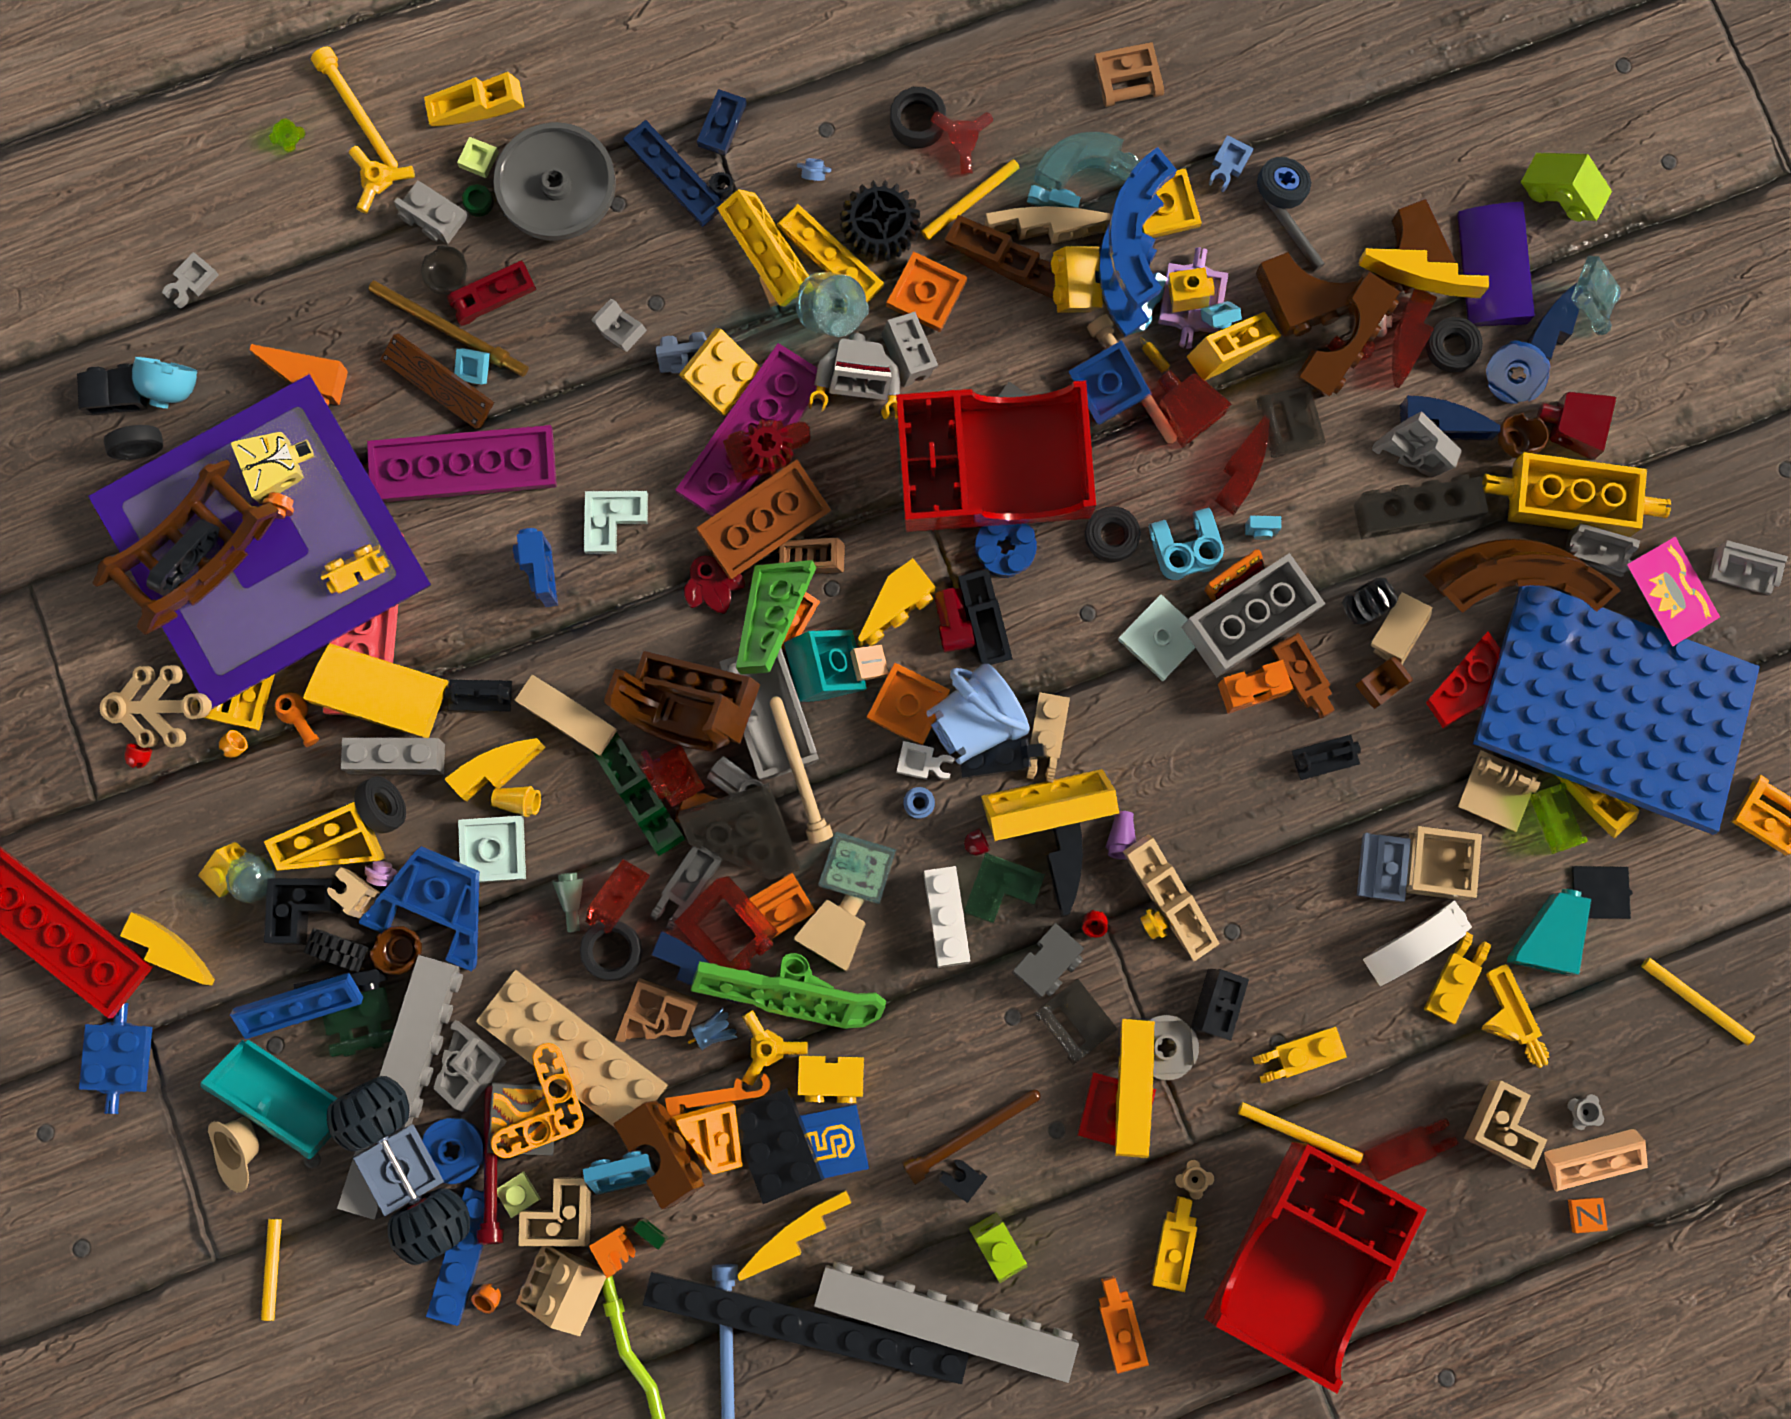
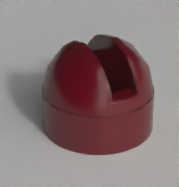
[964,828,990,856]

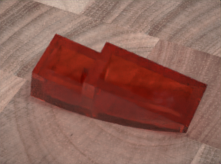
[1392,288,1438,388]
[1215,416,1270,515]

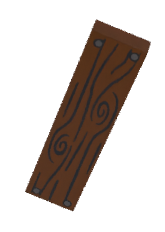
[380,334,495,429]

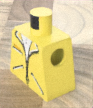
[231,432,315,504]

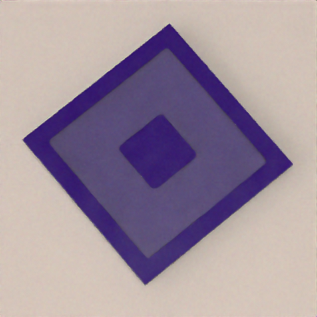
[88,374,431,710]

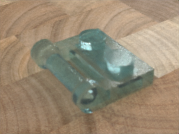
[1572,256,1621,335]

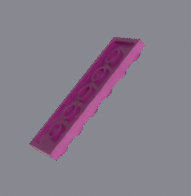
[675,343,818,517]
[367,425,557,502]

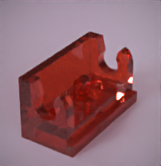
[585,859,650,933]

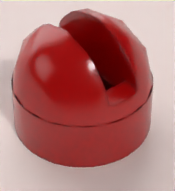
[124,743,153,769]
[1082,910,1108,938]

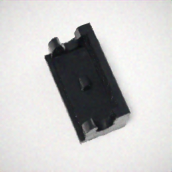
[1190,969,1249,1041]
[937,1159,988,1203]

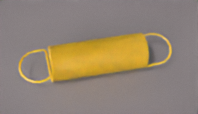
[1140,337,1172,377]

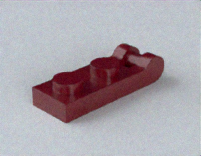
[447,260,537,325]

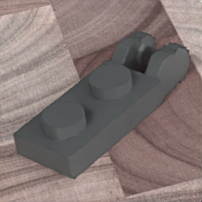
[650,841,724,931]

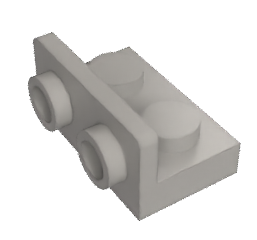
[393,180,469,244]

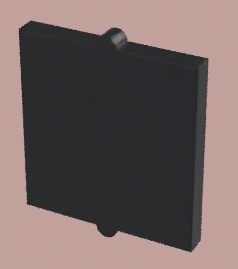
[1572,866,1633,919]

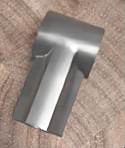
[707,756,768,811]

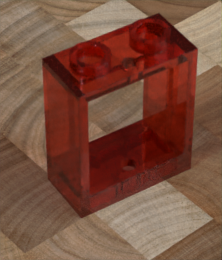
[674,876,778,971]

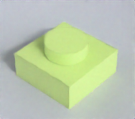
[457,137,499,178]
[497,1172,541,1218]

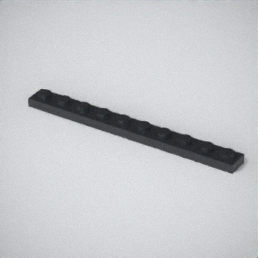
[643,1271,969,1384]

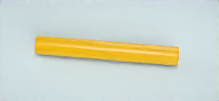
[261,1219,282,1321]

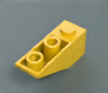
[858,558,935,648]

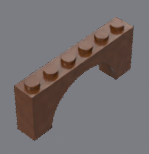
[1256,199,1456,337]

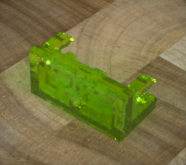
[1530,783,1588,854]

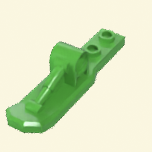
[691,953,886,1029]

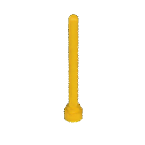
[310,47,398,169]

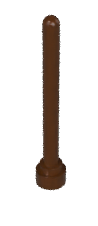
[902,1089,1041,1185]

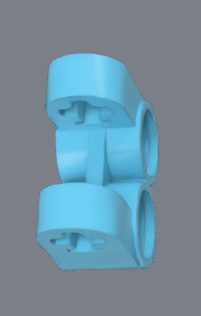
[1149,507,1224,580]

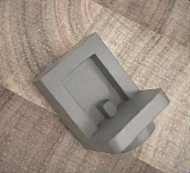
[592,299,647,352]

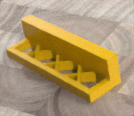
[717,189,818,307]

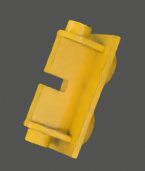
[321,544,389,594]

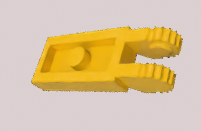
[1424,932,1491,1025]
[1252,1027,1347,1084]

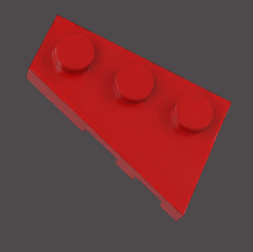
[1426,631,1501,728]

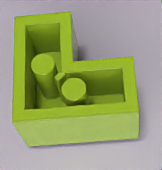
[1521,153,1612,222]

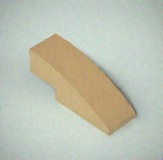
[515,675,617,756]

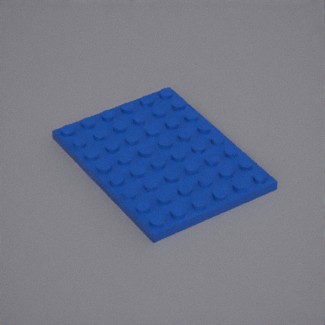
[1473,585,1760,835]

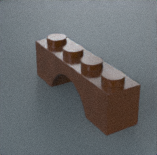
[1295,271,1400,397]

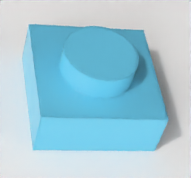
[1200,301,1242,329]
[454,348,490,385]
[1245,515,1281,540]

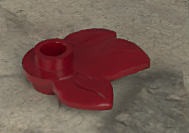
[684,555,745,614]

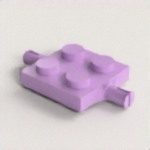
[1158,247,1228,349]

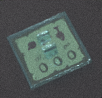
[818,832,896,904]

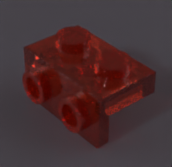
[641,745,705,807]

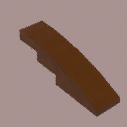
[945,215,1055,299]

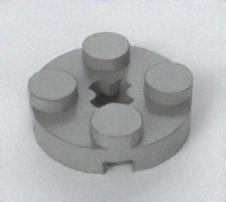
[1149,1015,1199,1080]

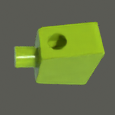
[969,1212,1028,1283]

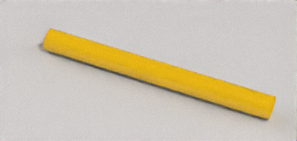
[921,159,1020,240]
[1641,957,1755,1046]
[1238,1102,1363,1165]

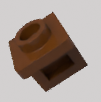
[1355,656,1413,709]

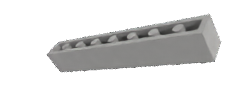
[337,955,463,1220]
[814,1261,1079,1383]

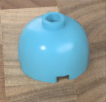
[132,357,197,408]

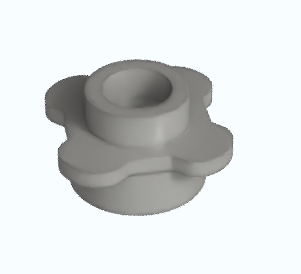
[1567,1094,1604,1130]

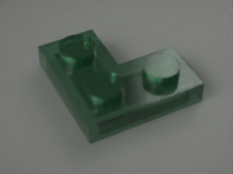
[963,853,1045,924]

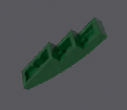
[592,731,686,856]

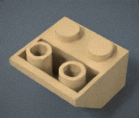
[516,1246,606,1336]

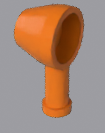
[274,692,320,747]

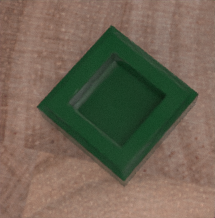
[633,1218,668,1250]

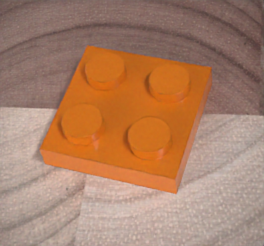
[886,251,967,332]
[867,663,950,745]

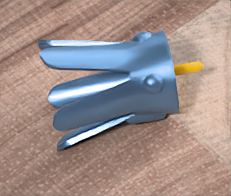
[688,1007,737,1050]

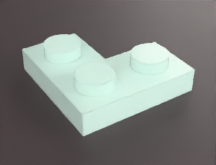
[584,491,648,554]

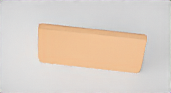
[1544,1129,1648,1191]

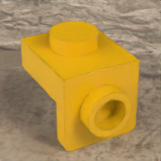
[198,842,256,898]

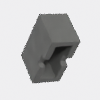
[1011,923,1084,998]

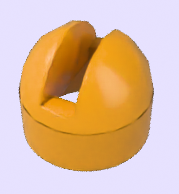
[219,730,248,758]

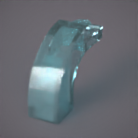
[1034,132,1140,191]

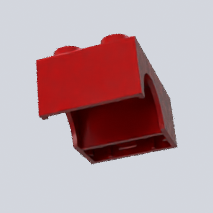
[896,380,1096,532]
[1204,1142,1428,1394]

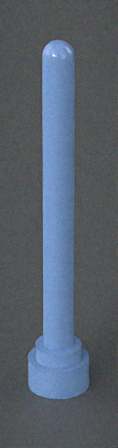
[712,1264,738,1419]

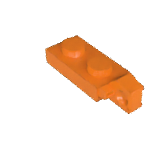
[1098,1276,1149,1374]

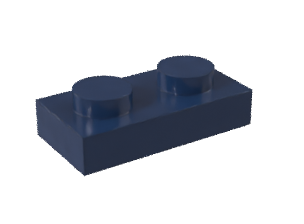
[697,89,747,156]

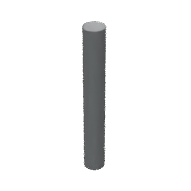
[1264,199,1325,271]

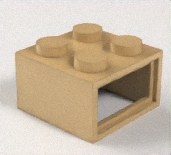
[1406,826,1482,901]

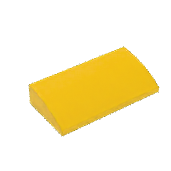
[303,643,449,738]
[981,769,1119,841]

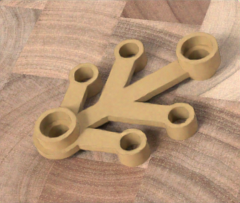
[100,665,212,748]

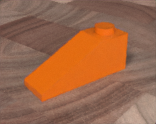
[250,344,348,406]

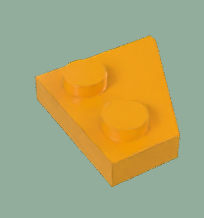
[672,1102,742,1175]

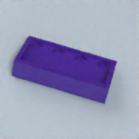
[1457,202,1535,326]

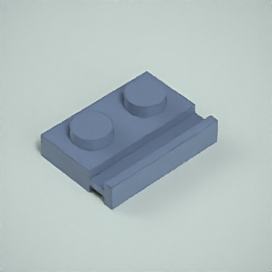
[1356,833,1411,902]

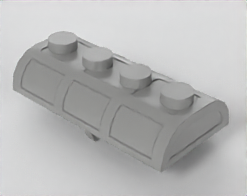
[719,648,819,780]

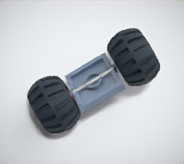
[327,1076,470,1265]

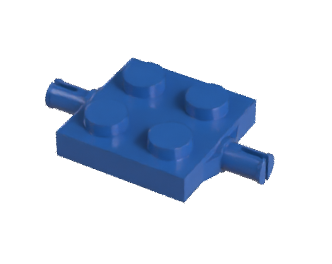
[79,1003,152,1114]

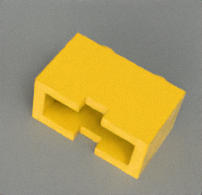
[1051,246,1103,313]
[798,1056,864,1103]

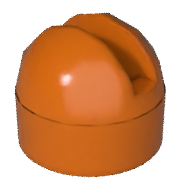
[471,1283,501,1314]

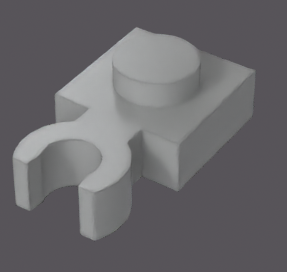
[162,252,219,308]

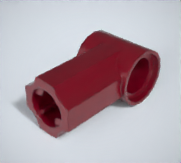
[934,588,975,653]

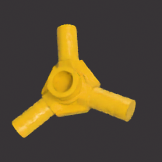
[349,146,415,214]
[742,1010,808,1086]

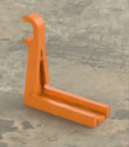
[665,1073,770,1160]

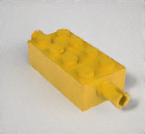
[1481,452,1671,537]

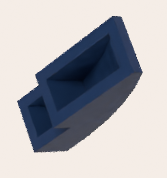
[1527,278,1588,361]
[1400,395,1500,440]
[652,931,739,1004]

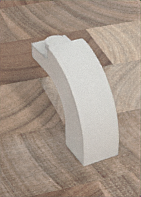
[1363,900,1472,987]

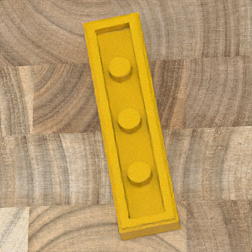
[777,204,884,307]

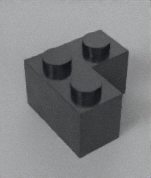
[264,878,342,945]

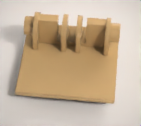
[1458,750,1540,832]

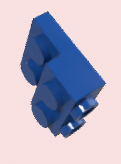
[513,528,558,607]

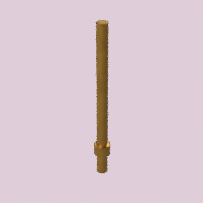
[368,280,529,377]

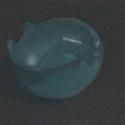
[226,852,276,903]

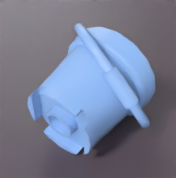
[926,664,1030,764]

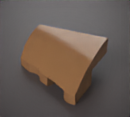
[615,978,699,1042]

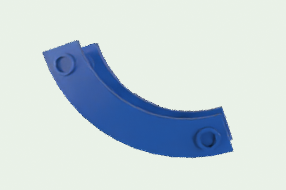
[1099,147,1177,337]

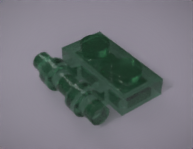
[322,987,394,1057]

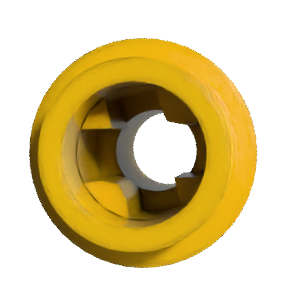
[491,786,541,817]

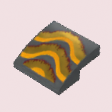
[487,1082,558,1156]

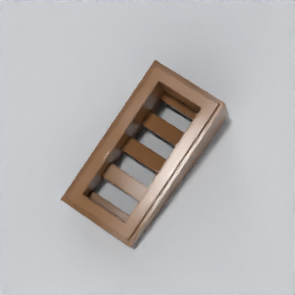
[779,537,845,573]

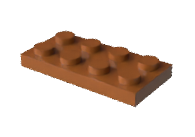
[695,460,832,580]

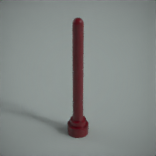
[477,1085,504,1245]

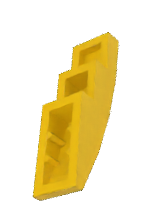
[1359,248,1489,298]
[1115,1019,1155,1158]
[737,1190,851,1281]

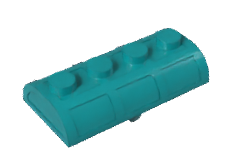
[200,1040,337,1159]

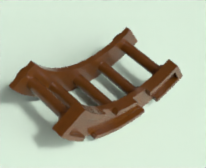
[92,460,279,635]
[1423,539,1621,613]

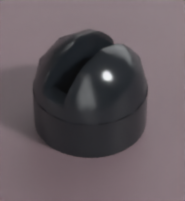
[709,172,733,199]

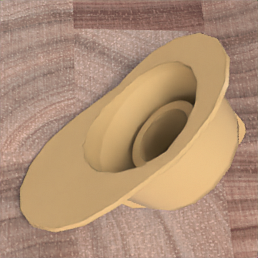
[208,1117,259,1192]

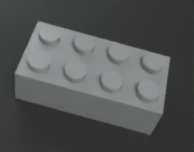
[1181,553,1325,678]

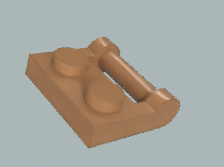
[1094,42,1164,107]

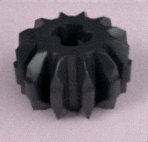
[1342,577,1398,624]

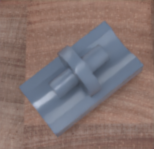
[656,332,707,374]

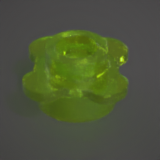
[269,118,306,153]

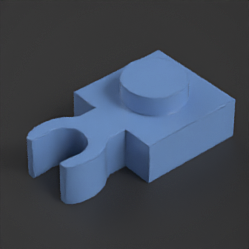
[1209,135,1254,192]

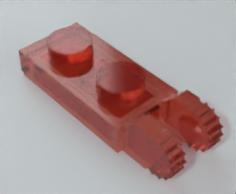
[1363,1118,1459,1182]

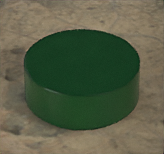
[462,184,494,217]

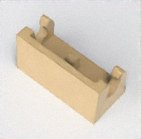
[1371,592,1433,665]
[327,867,381,918]

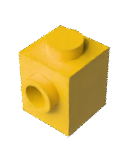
[1168,267,1215,313]

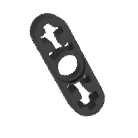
[147,519,220,596]

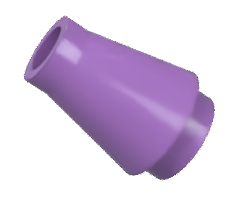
[1106,811,1136,859]

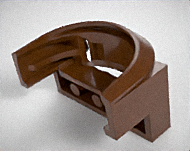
[604,651,761,751]

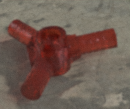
[931,111,993,175]

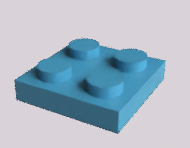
[582,1151,658,1195]

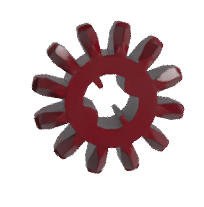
[741,419,794,473]

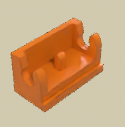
[589,1224,636,1278]

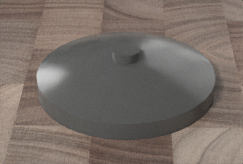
[494,122,616,241]

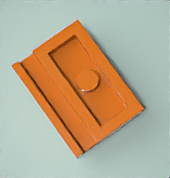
[738,873,816,945]

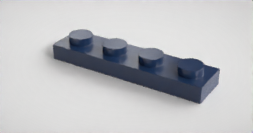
[623,120,723,227]

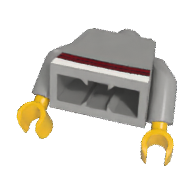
[808,333,900,419]

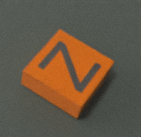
[1568,1197,1608,1233]

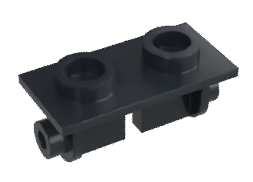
[445,679,512,712]
[1291,735,1361,781]

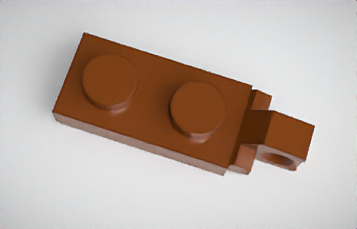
[1270,633,1335,719]

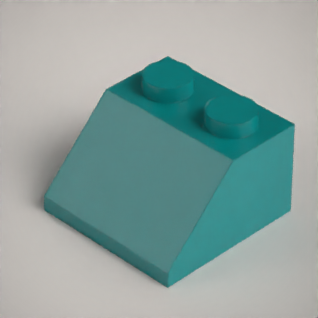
[784,630,867,702]

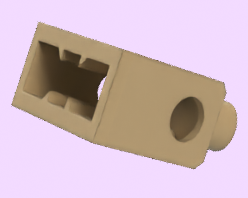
[794,893,865,972]

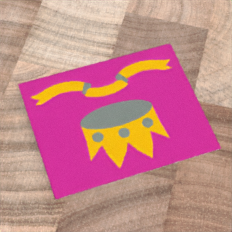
[1627,537,1720,647]

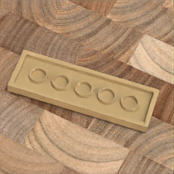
[476,970,669,1128]

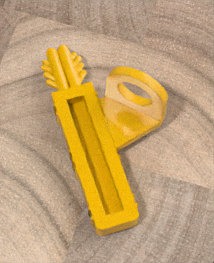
[1481,964,1549,1068]

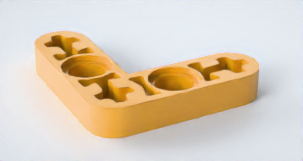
[490,1042,584,1158]

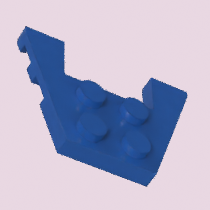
[359,846,480,971]

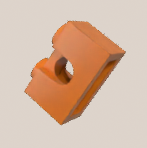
[1218,660,1293,713]

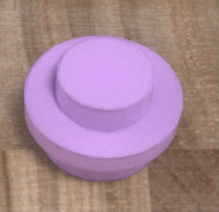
[364,861,397,886]

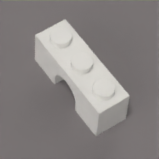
[923,866,970,968]

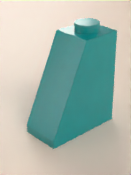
[1507,889,1591,976]

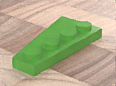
[736,560,817,675]

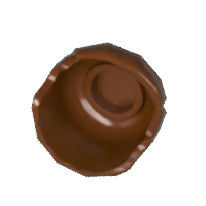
[1497,413,1549,459]
[370,926,422,975]

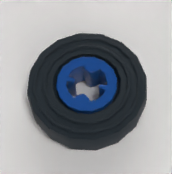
[1257,157,1312,209]

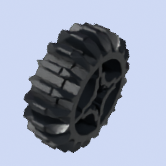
[840,180,921,262]

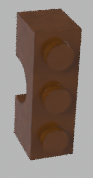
[613,1101,705,1210]

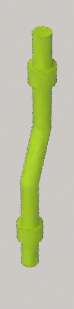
[602,1275,666,1419]

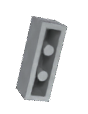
[341,738,445,775]

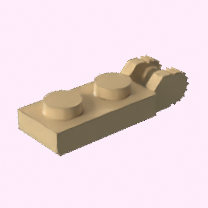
[1027,692,1070,783]

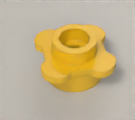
[1140,908,1168,939]

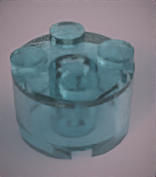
[796,272,869,337]

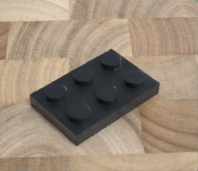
[735,1088,825,1204]

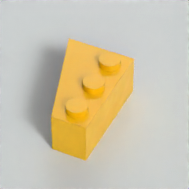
[264,802,386,871]

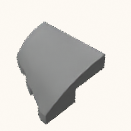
[1372,411,1462,478]
[434,1020,507,1112]

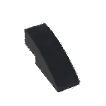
[955,567,1013,665]
[1046,822,1083,918]

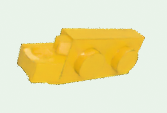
[1151,1196,1197,1292]

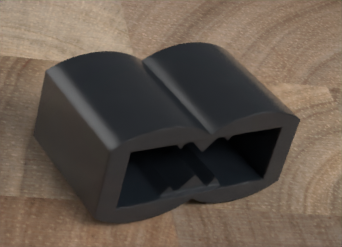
[77,364,147,415]

